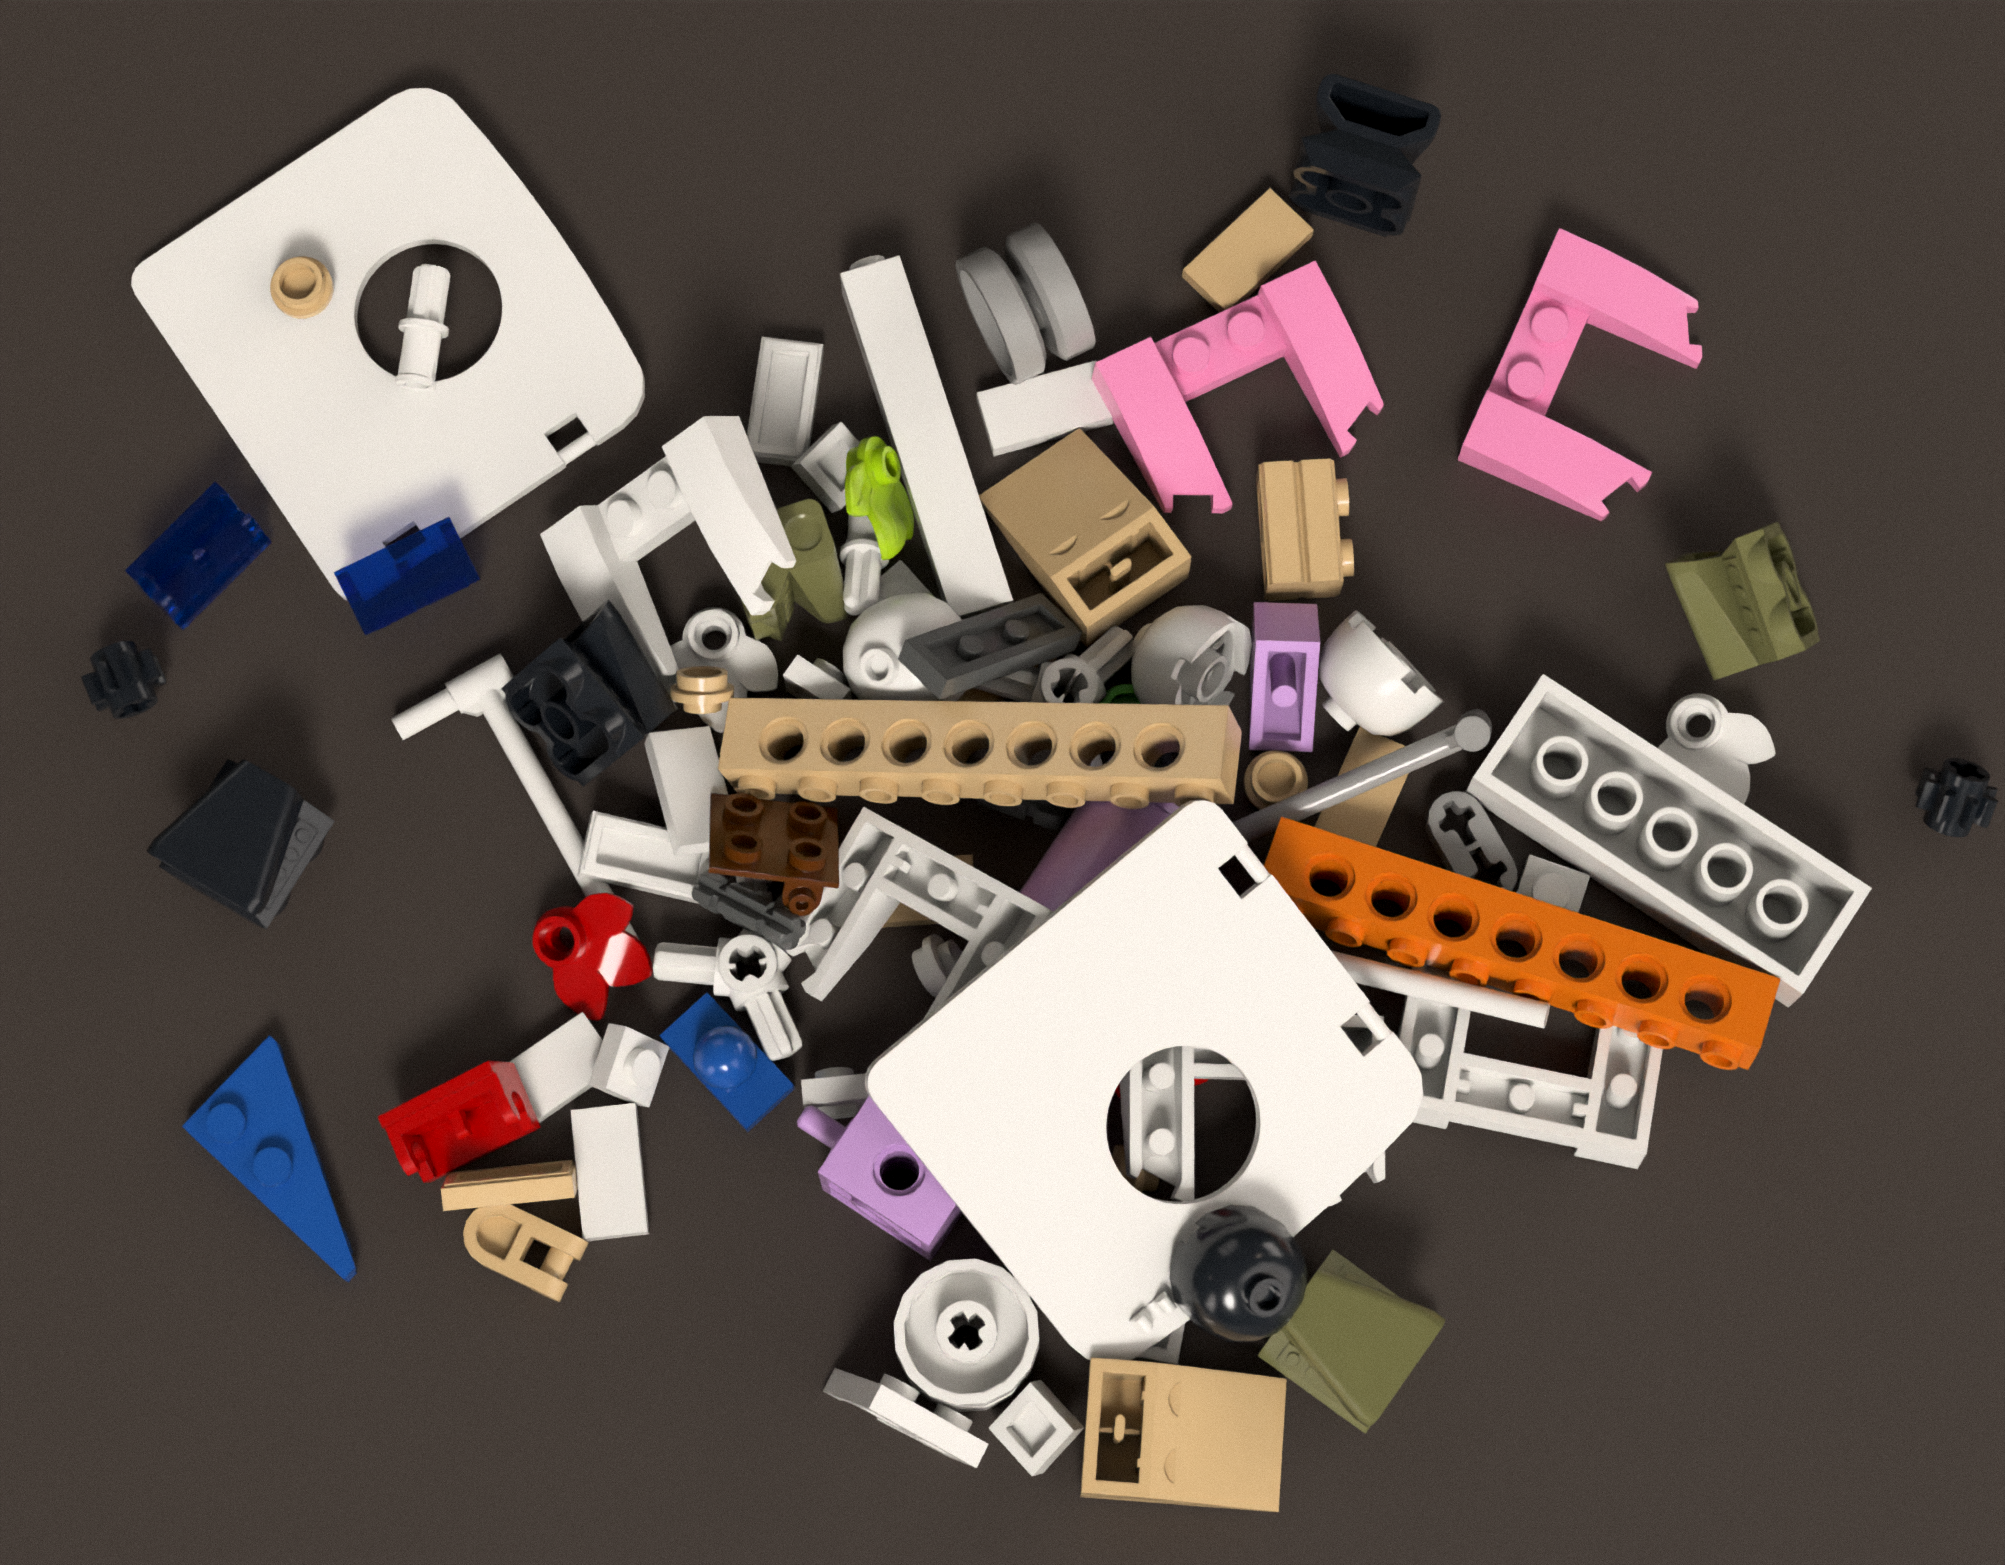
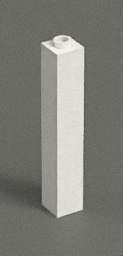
[840,255,1013,620]

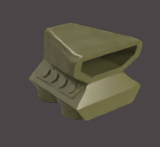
[740,499,849,641]
[1665,521,1820,680]
[1257,1250,1445,1433]

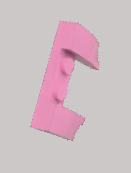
[1457,228,1702,521]
[1091,261,1384,514]

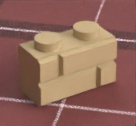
[1256,458,1354,601]

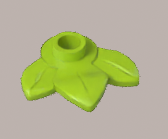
[845,436,914,560]

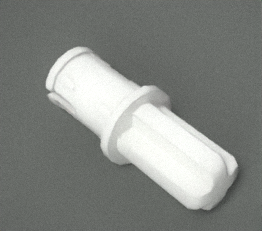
[395,264,450,392]
[839,515,889,616]

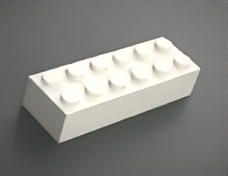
[1465,674,1872,1008]

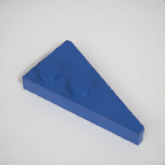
[182,1035,357,1282]

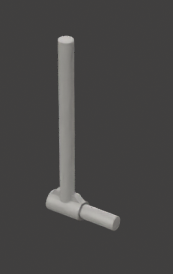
[1232,709,1492,843]

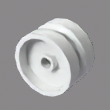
[894,1259,1039,1412]

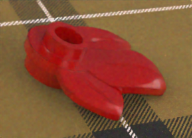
[533,893,653,1021]

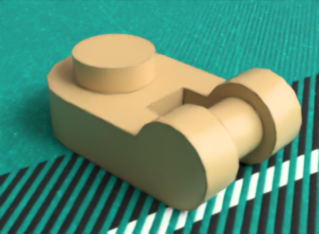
[463,1204,588,1302]

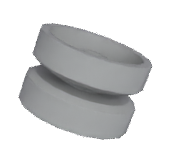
[955,222,1096,385]

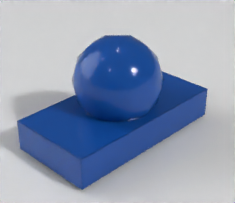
[659,992,795,1132]

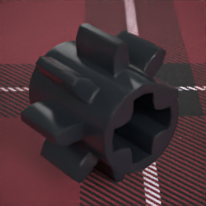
[81,641,167,719]
[1915,758,1998,837]

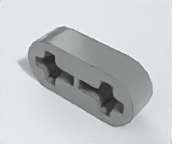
[1425,791,1517,891]

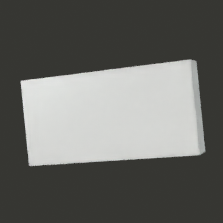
[747,337,824,466]
[976,360,1113,457]
[644,726,728,856]
[577,811,709,904]
[510,1012,603,1123]
[571,1103,650,1241]

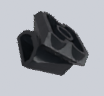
[1289,74,1441,237]
[501,599,678,787]
[146,759,335,930]

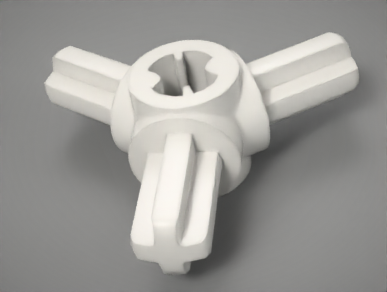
[974,626,1134,767]
[653,893,803,1061]

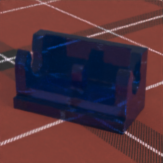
[125,481,272,630]
[334,517,480,636]

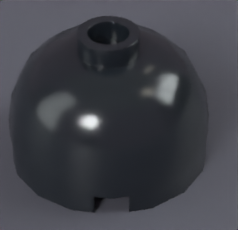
[1169,1205,1308,1343]

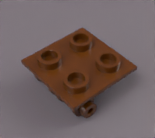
[708,793,839,916]

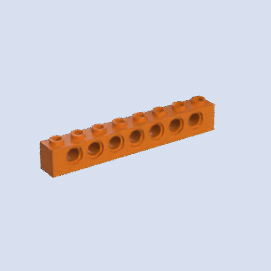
[1264,816,1780,1070]

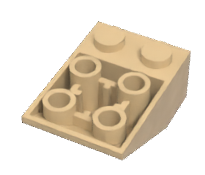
[979,428,1192,647]
[1080,1357,1287,1512]

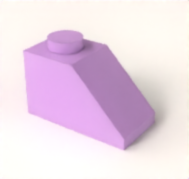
[1249,602,1320,752]

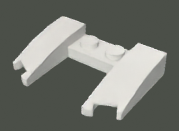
[540,416,796,676]
[784,807,1053,1018]
[1397,964,1663,1169]
[1120,1015,1385,1206]

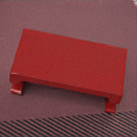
[377,1060,541,1183]

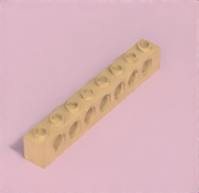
[718,698,1242,809]

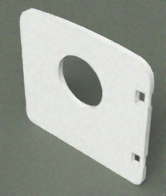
[131,88,645,603]
[865,799,1423,1360]

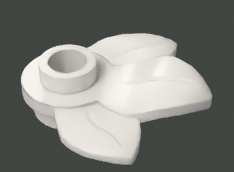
[658,607,778,733]
[1658,693,1776,804]

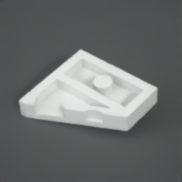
[823,1368,989,1468]

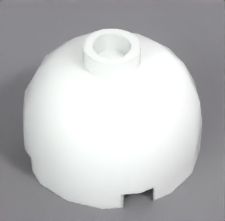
[843,592,966,701]
[1131,605,1252,705]
[1319,610,1444,736]

